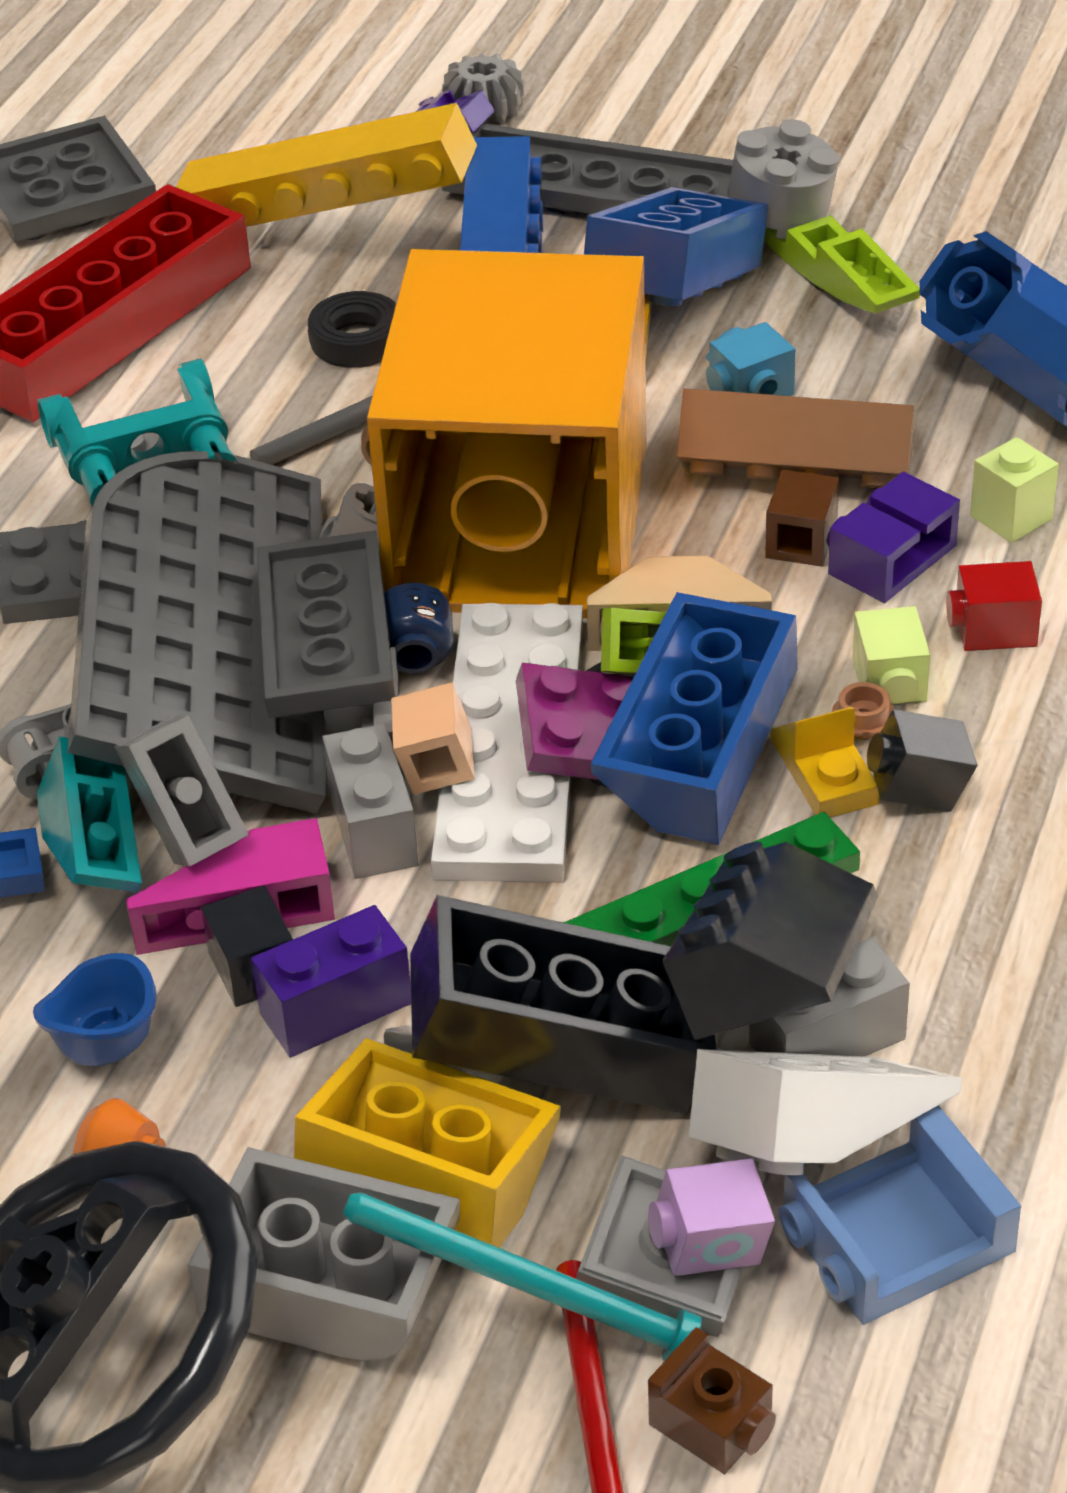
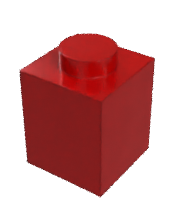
[946,561,1042,651]

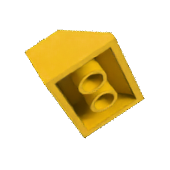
[294,1038,561,1248]

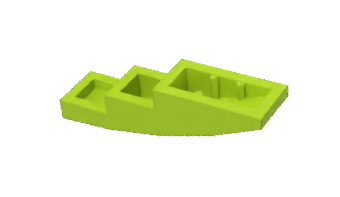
[764,215,920,314]

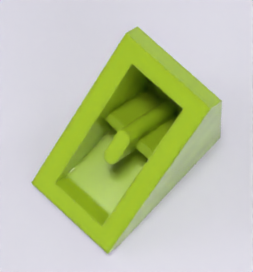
[601,608,666,676]

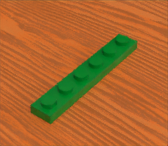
[563,811,860,946]

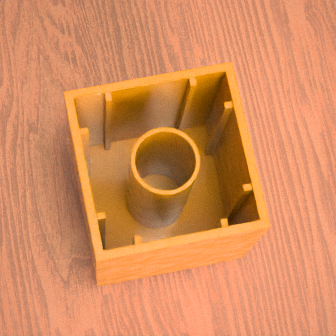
[367,249,647,619]

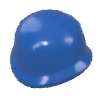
[33,953,157,1066]

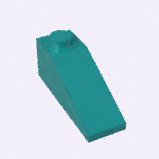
[37,736,142,893]

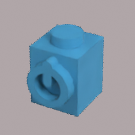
[706,322,796,396]

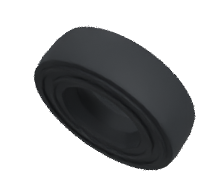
[307,291,397,367]

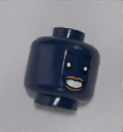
[384,582,453,674]

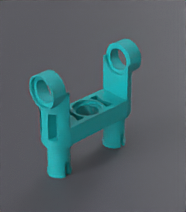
[37,358,237,507]

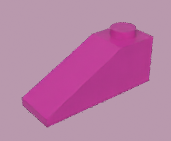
[126,818,335,955]

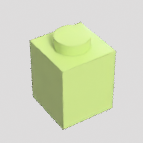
[970,437,1059,543]
[852,606,930,705]

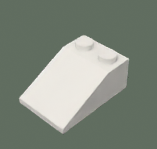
[689,1049,963,1175]

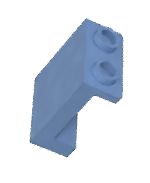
[779,1105,1021,1325]

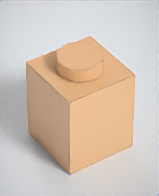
[391,682,475,795]

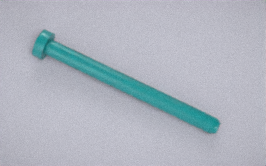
[342,1192,702,1361]

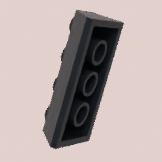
[662,841,878,1040]

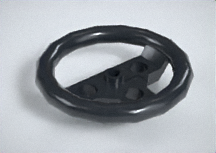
[0,1141,258,1493]

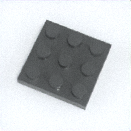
[0,115,156,242]

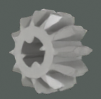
[442,53,524,125]

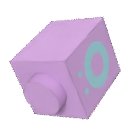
[648,1158,775,1276]

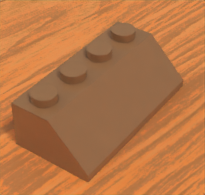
[677,388,916,489]

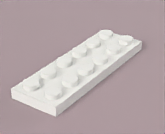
[431,603,583,882]

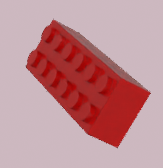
[0,184,251,422]

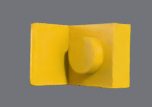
[770,707,879,818]

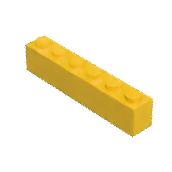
[176,103,477,227]

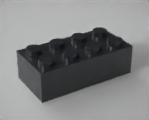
[410,895,717,1114]

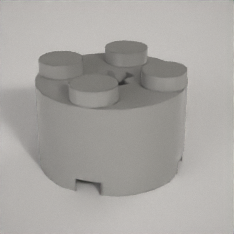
[728,119,839,239]

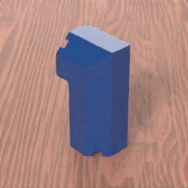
[919,231,1067,427]

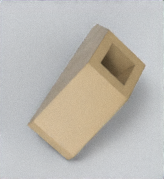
[587,555,772,651]

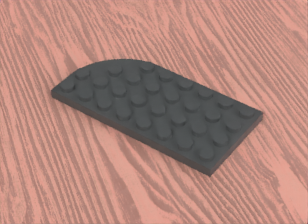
[67,451,326,814]

